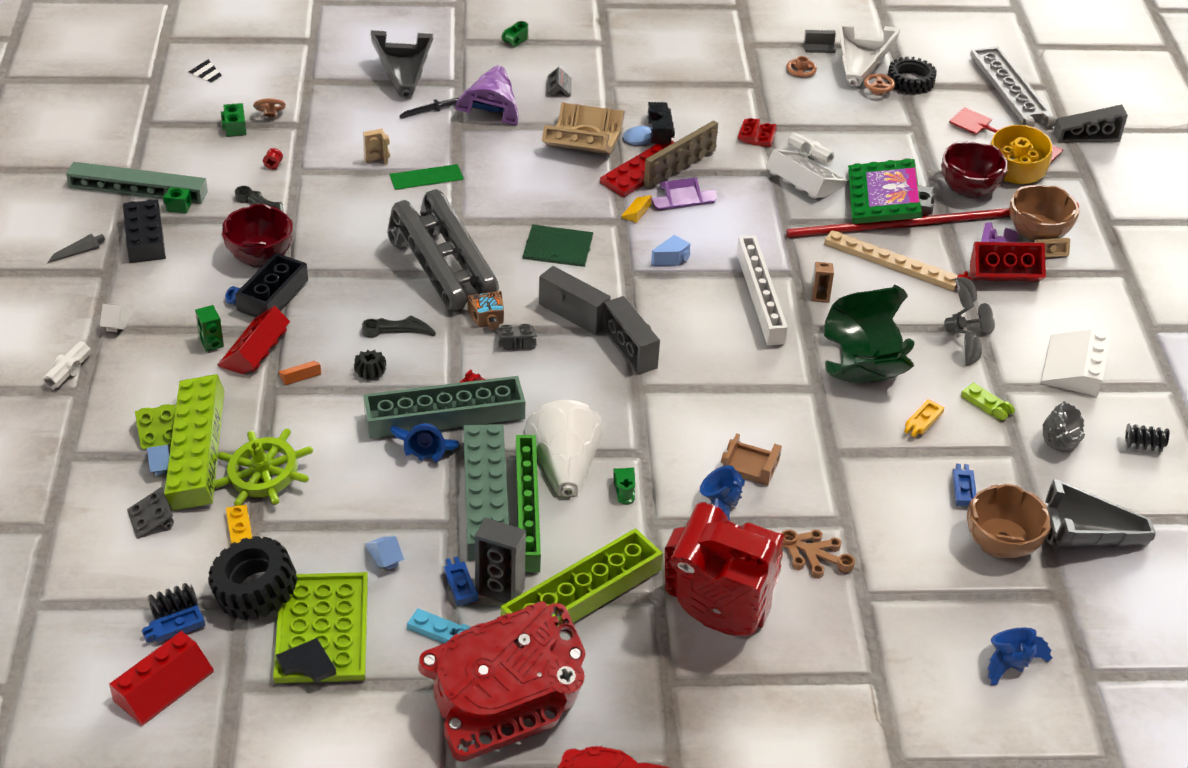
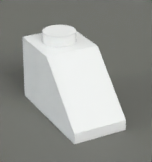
[100,304,133,332]

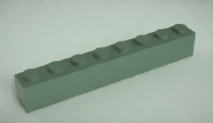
[66,162,208,204]

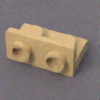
[363,129,390,165]

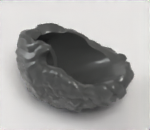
[1042,401,1085,450]

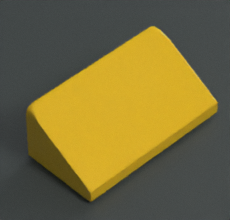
[621,195,652,223]

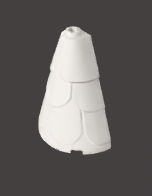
[839,22,900,87]
[525,400,604,496]

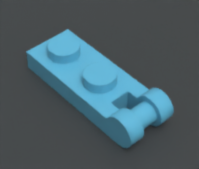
[407,608,470,643]

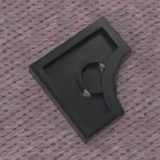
[275,638,336,683]

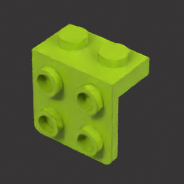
[135,404,176,450]

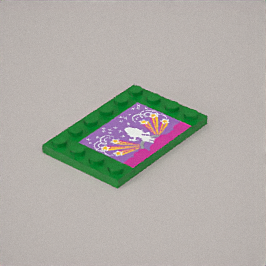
[848,158,922,224]

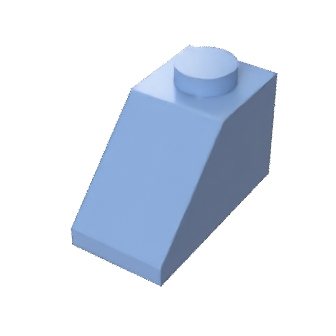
[651,235,691,266]
[147,445,170,476]
[365,535,404,570]

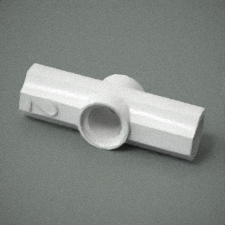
[787,133,835,165]
[43,341,91,390]

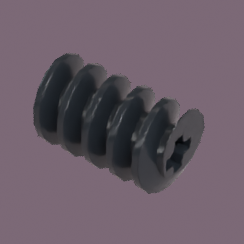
[1125,423,1170,452]
[148,583,198,619]

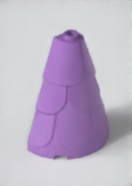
[455,66,519,126]

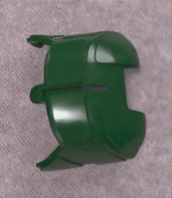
[824,284,915,383]

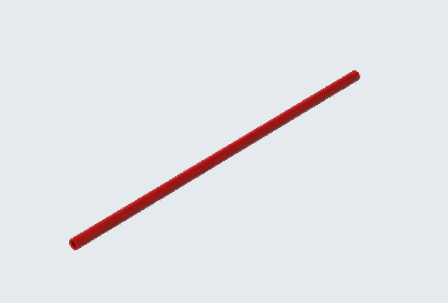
[786,202,1079,238]

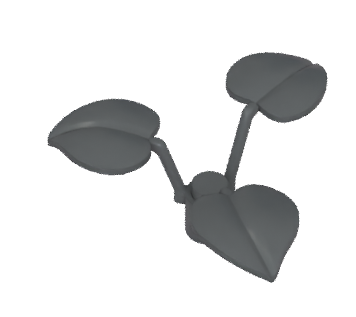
[944,277,995,366]

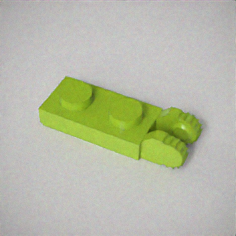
[961,382,1015,421]

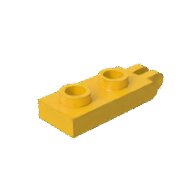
[904,399,945,438]
[226,504,252,544]

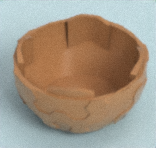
[1009,185,1080,241]
[967,484,1051,559]

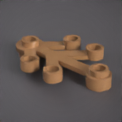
[782,529,855,578]

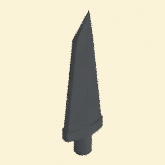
[47,234,105,263]

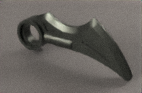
[235,186,284,212]
[362,315,436,338]

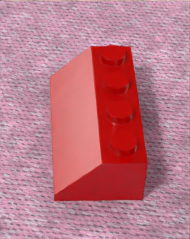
[970,242,1046,282]
[217,306,290,374]
[109,631,214,726]

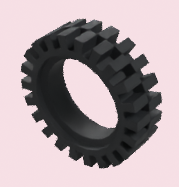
[887,56,937,95]

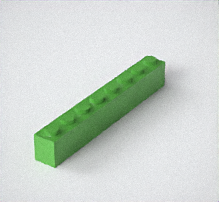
[516,435,541,572]

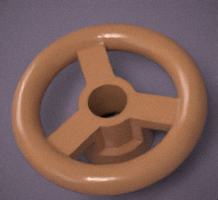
[786,56,817,77]
[864,74,895,95]
[253,98,286,118]

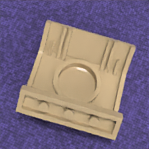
[542,102,625,154]

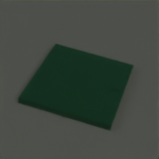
[523,224,594,267]

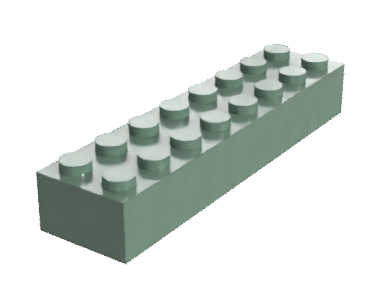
[363,376,526,438]
[464,424,509,561]

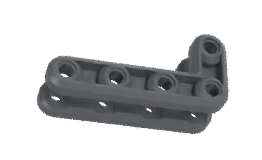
[387,189,499,311]

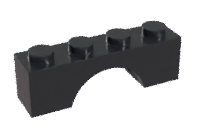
[647,102,675,144]

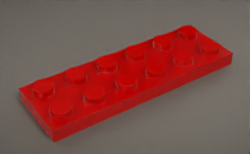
[600,140,675,197]

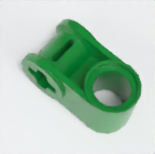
[501,21,529,47]
[613,467,635,504]

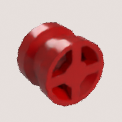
[263,148,283,169]

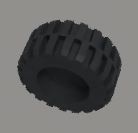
[208,536,297,620]

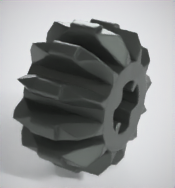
[354,349,386,380]

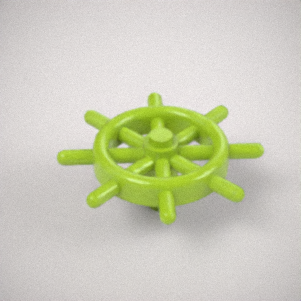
[215,428,313,506]

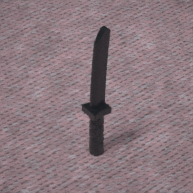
[399,97,459,119]

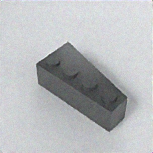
[1053,104,1128,143]

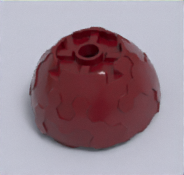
[941,141,1007,198]
[221,204,293,267]

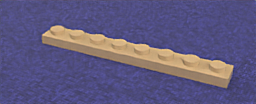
[824,230,958,291]

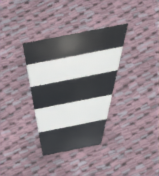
[189,59,222,83]

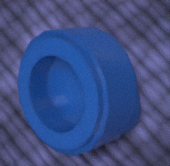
[225,286,240,305]

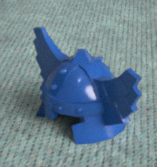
[390,423,460,463]
[699,465,745,521]
[987,627,1053,685]

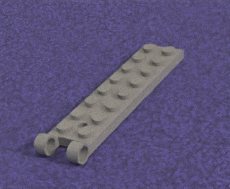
[970,46,1056,128]

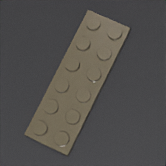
[644,120,718,189]

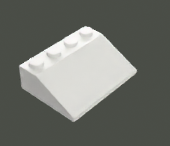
[765,149,849,199]
[1041,329,1111,397]

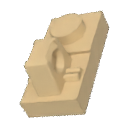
[1035,237,1070,257]

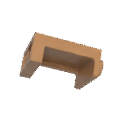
[721,433,782,486]

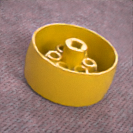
[990,125,1052,184]

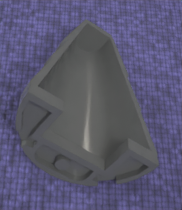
[371,30,433,98]
[1045,479,1156,547]

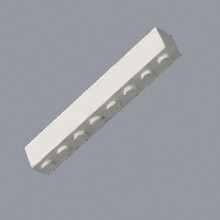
[737,236,788,345]

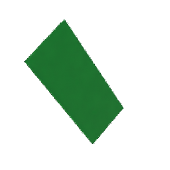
[389,164,464,190]

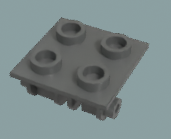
[496,324,537,349]
[127,487,174,539]

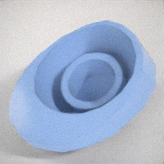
[623,125,651,145]

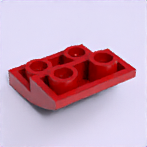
[738,118,777,147]

